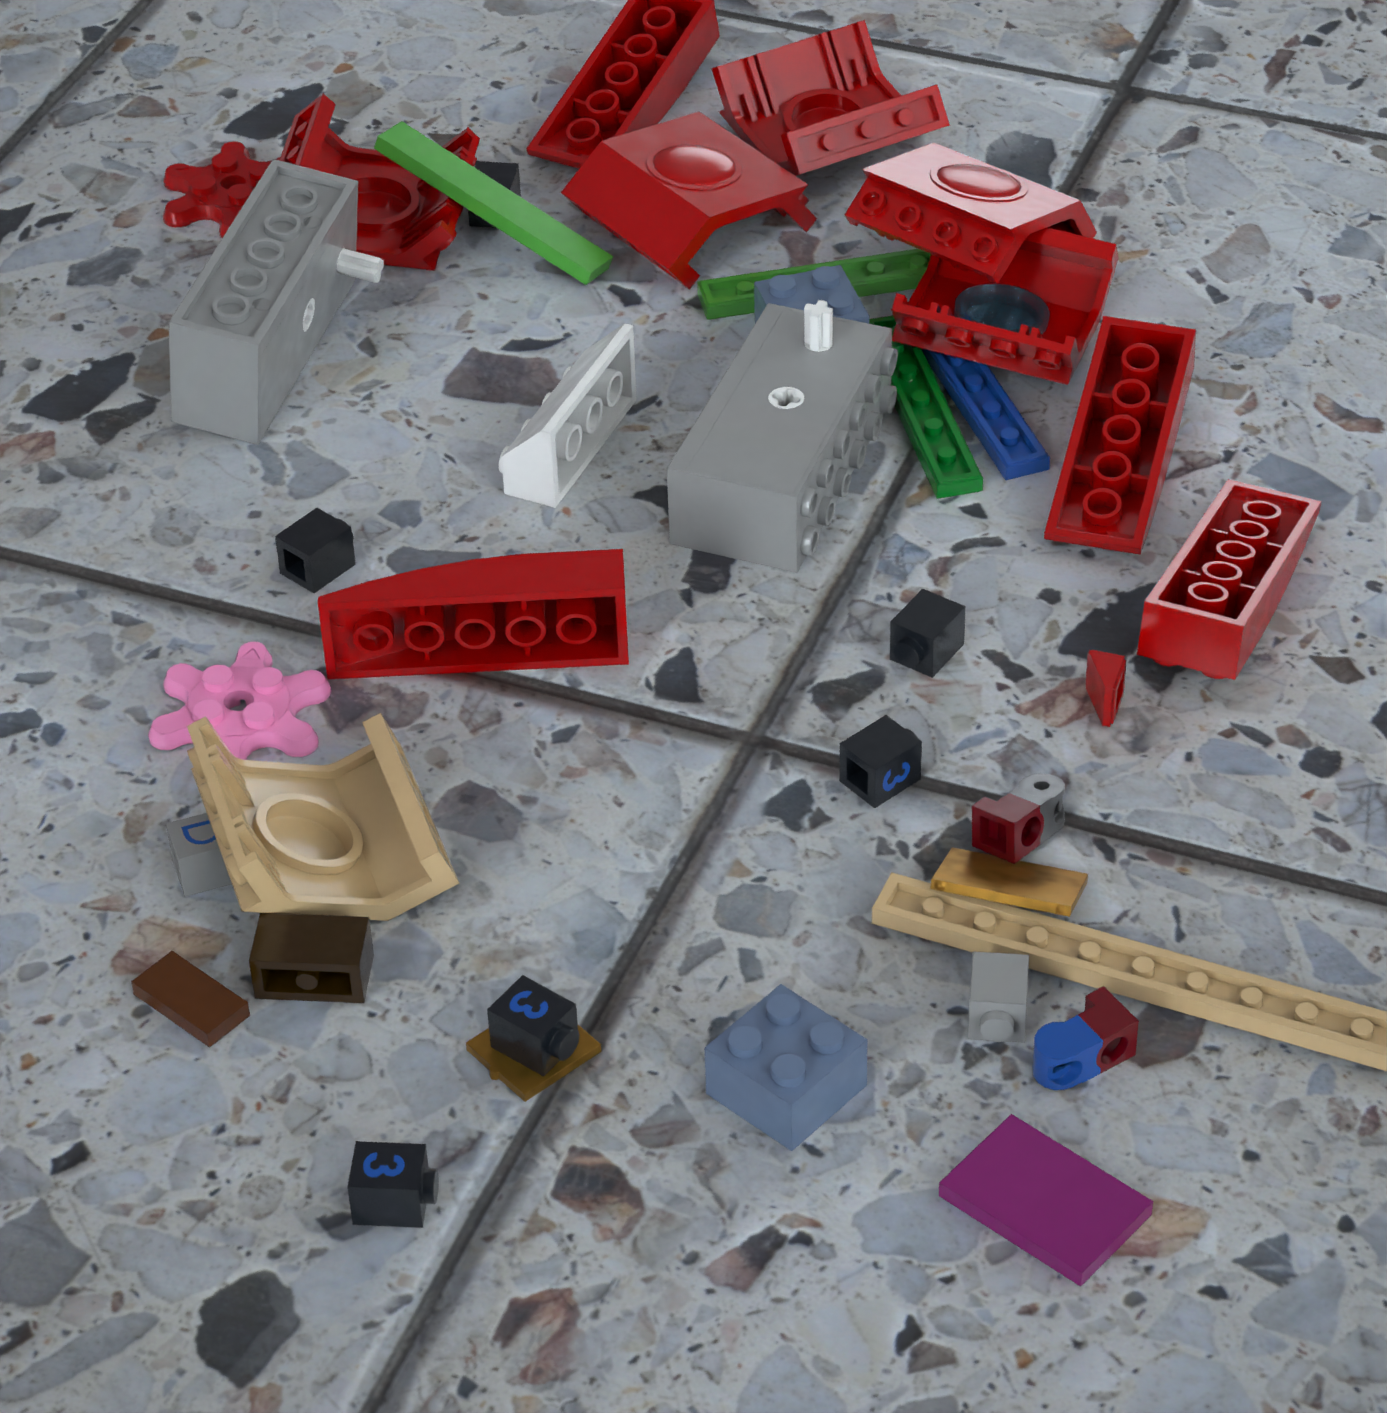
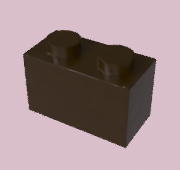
[249,913,374,1003]

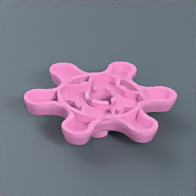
[148,642,331,760]

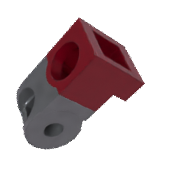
[972,773,1065,864]

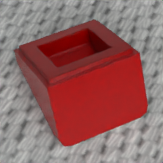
[1086,650,1127,727]

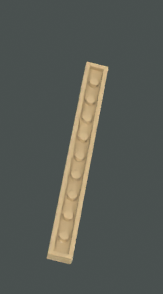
[872,872,1387,1071]

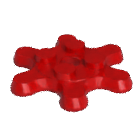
[163,141,280,238]

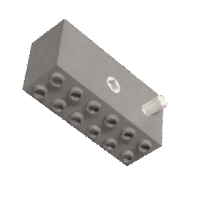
[169,159,384,445]
[667,300,898,573]

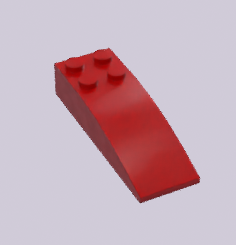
[526,0,720,169]
[1044,316,1196,555]
[1137,479,1322,680]
[318,549,629,680]

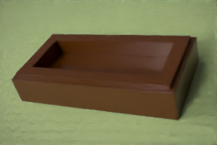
[131,951,250,1047]

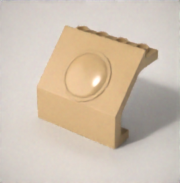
[187,713,459,921]

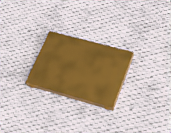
[930,847,1088,917]

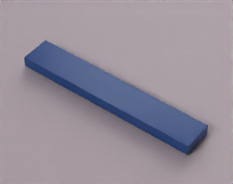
[921,348,1050,480]

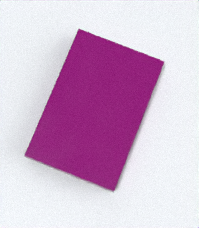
[939,1114,1153,1287]

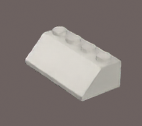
[499,323,637,508]

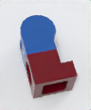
[1032,986,1139,1090]

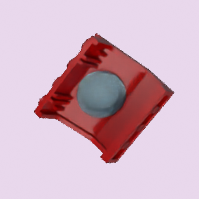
[891,227,1119,385]

